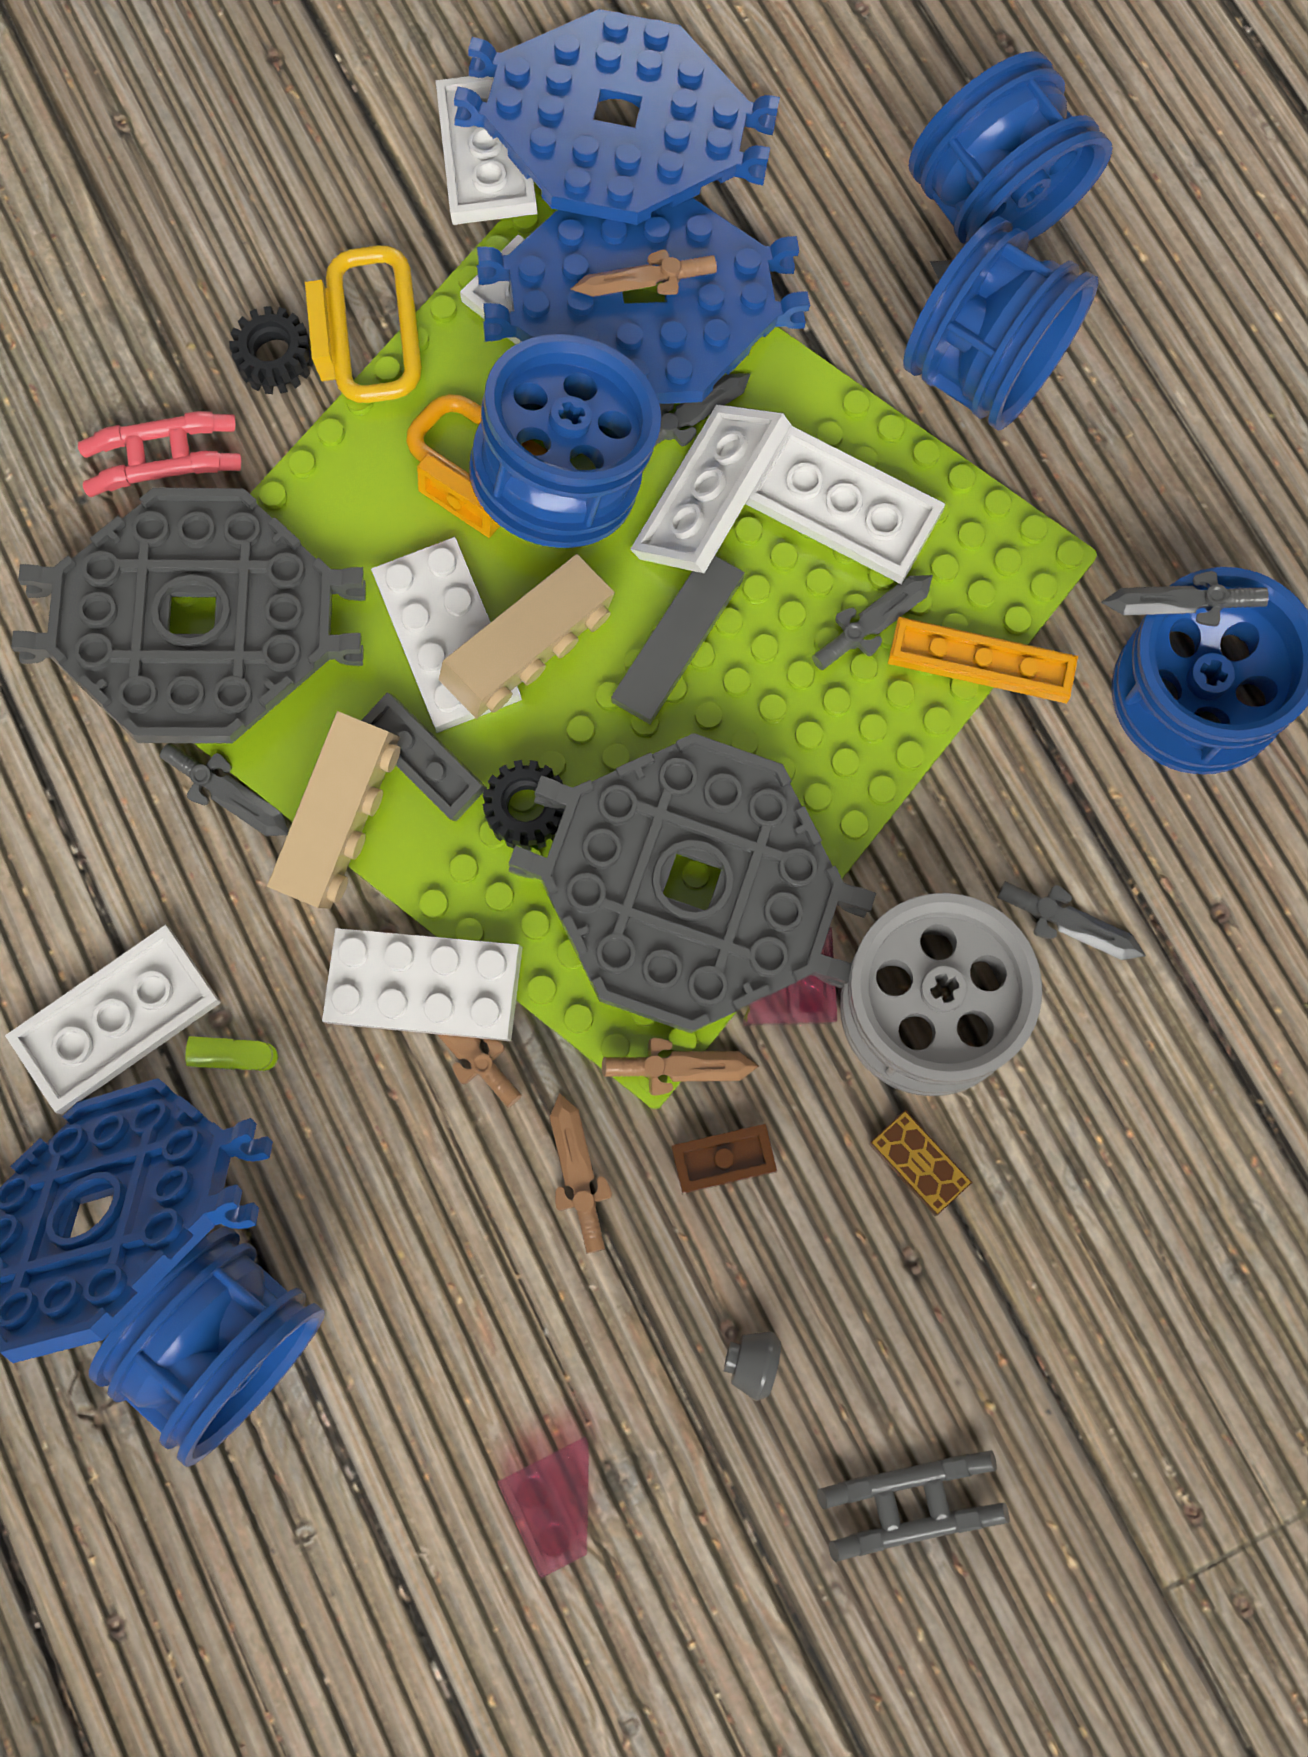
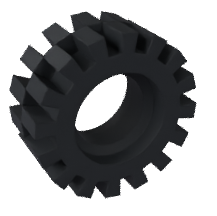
[229,306,314,394]
[483,760,565,851]

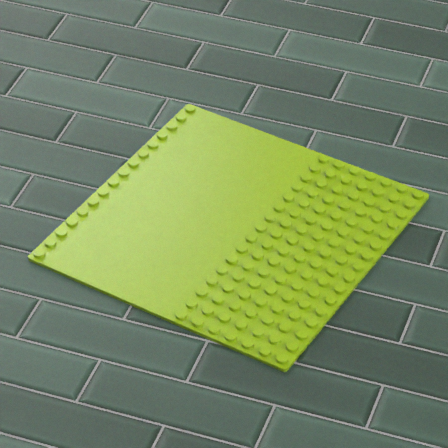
[169,183,1097,1109]

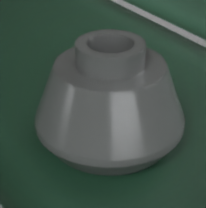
[723,1332,781,1401]

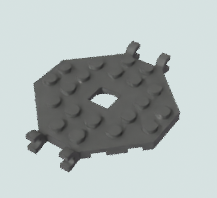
[11,488,366,743]
[509,733,876,1033]

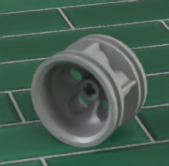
[840,893,1042,1096]

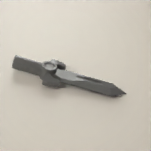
[655,373,751,446]
[1101,571,1269,627]
[812,575,933,670]
[159,743,289,836]
[997,881,1146,960]

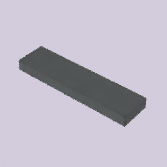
[611,556,745,725]

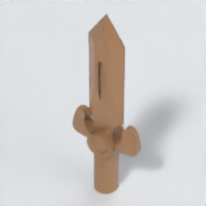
[571,250,717,297]
[437,1034,522,1108]
[602,1038,759,1096]
[550,1093,612,1254]

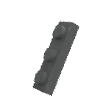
[361,692,487,821]

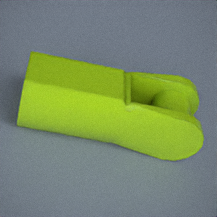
[185,1036,278,1071]

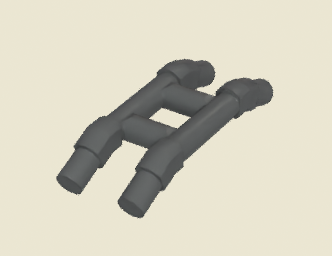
[817,1450,1010,1562]

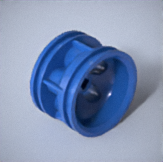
[908,51,1113,244]
[903,216,1099,430]
[469,334,661,548]
[1112,567,1308,775]
[89,1226,325,1467]

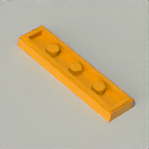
[888,617,1078,704]

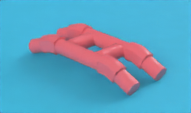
[78,411,241,497]

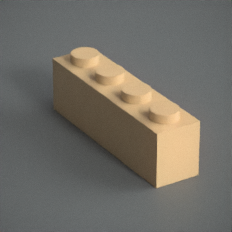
[439,554,615,719]
[267,711,400,909]

